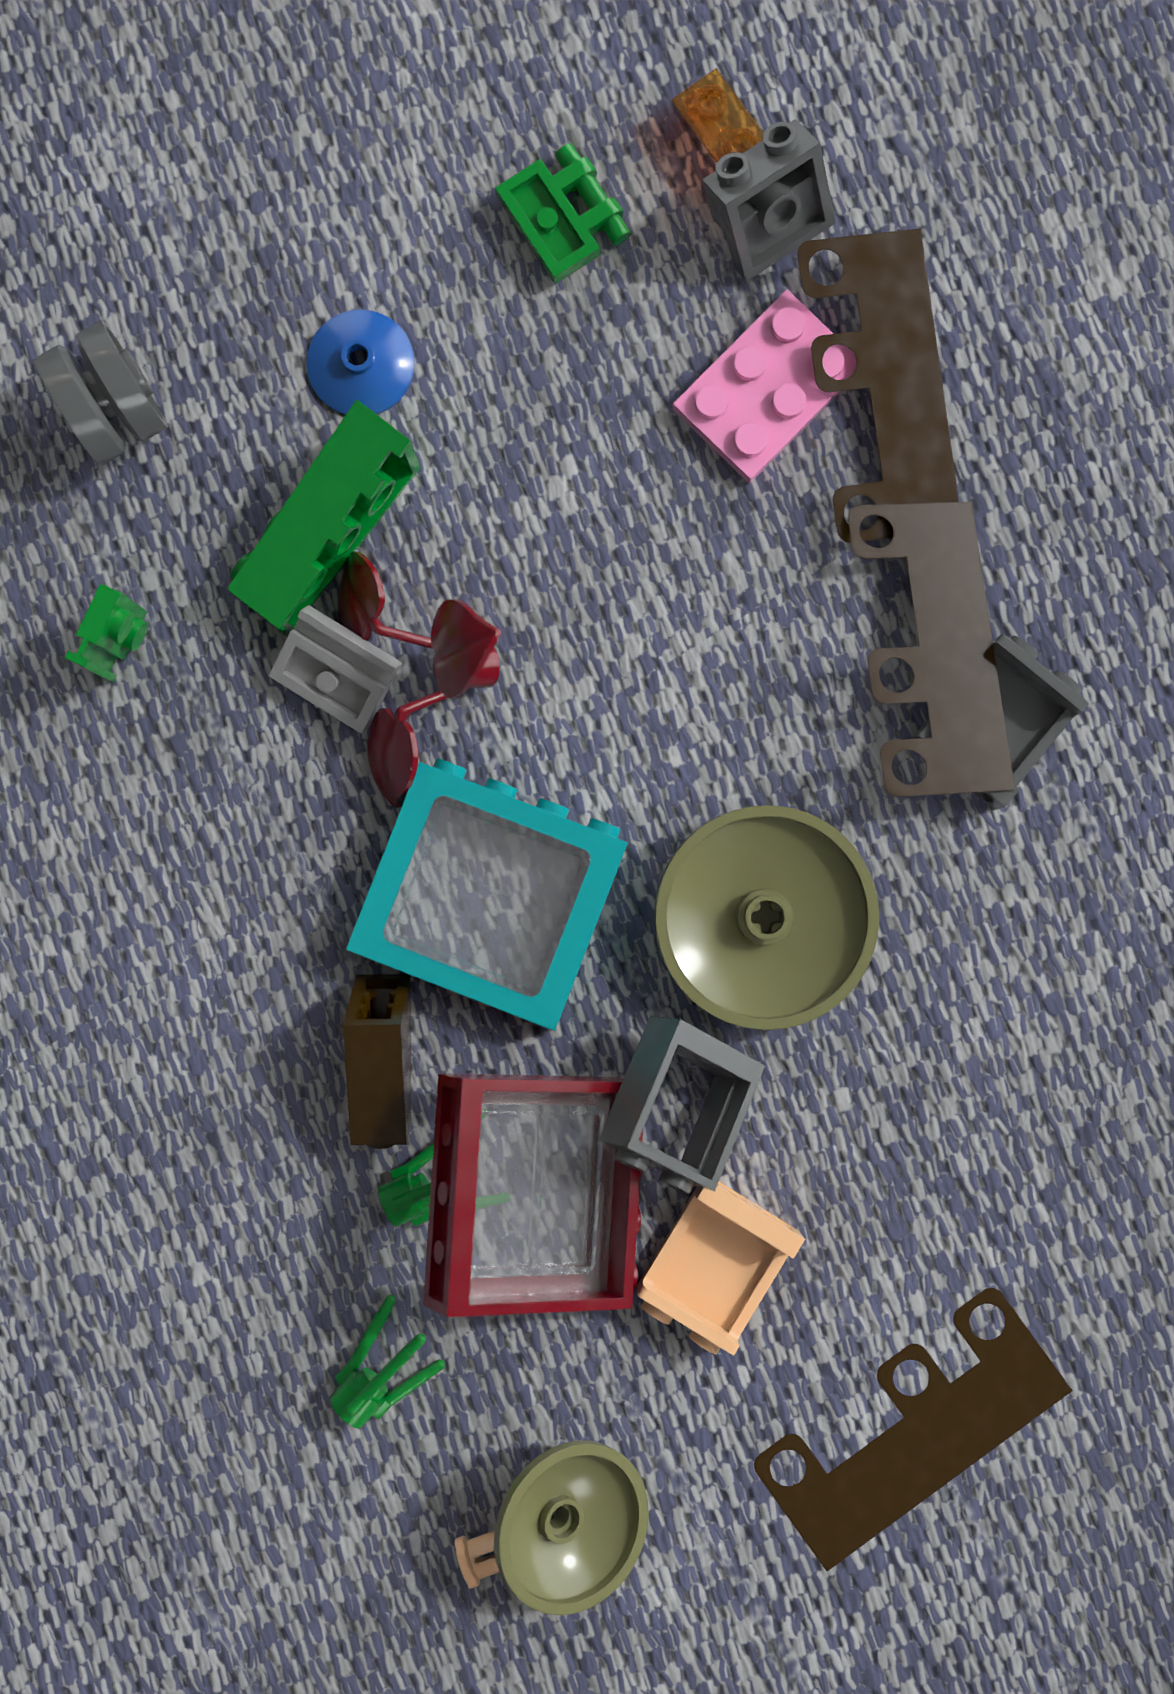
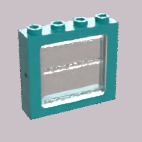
[346,758,628,1031]

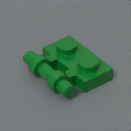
[495,143,632,284]

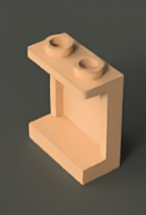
[637,1181,805,1355]

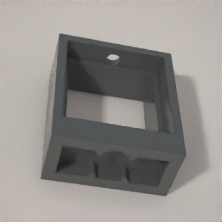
[598,1015,765,1194]

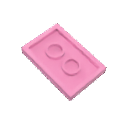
[672,289,857,484]

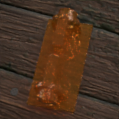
[672,68,764,163]

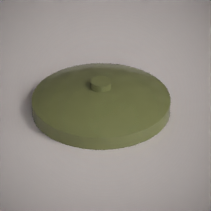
[654,805,879,1030]

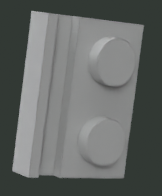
[269,605,402,734]

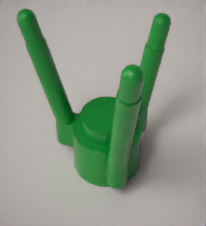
[378,1108,510,1227]
[329,1294,445,1429]

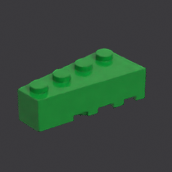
[227,399,421,637]

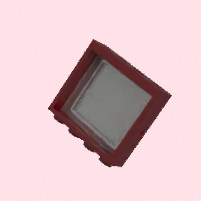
[423,1073,643,1317]

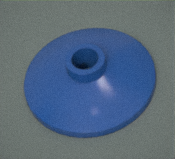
[306,310,415,415]

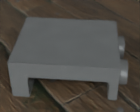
[912,634,1089,810]

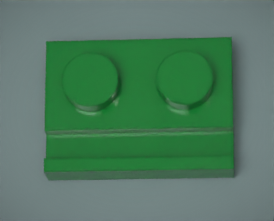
[65,583,148,683]

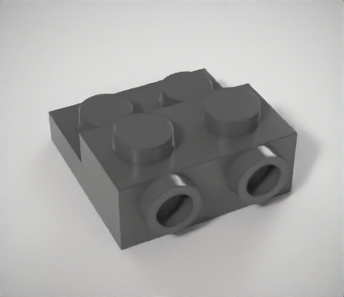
[702,119,836,282]

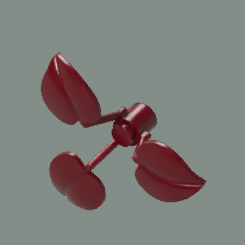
[337,551,502,808]

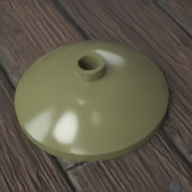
[494,1440,649,1615]

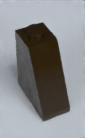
[343,974,412,1149]

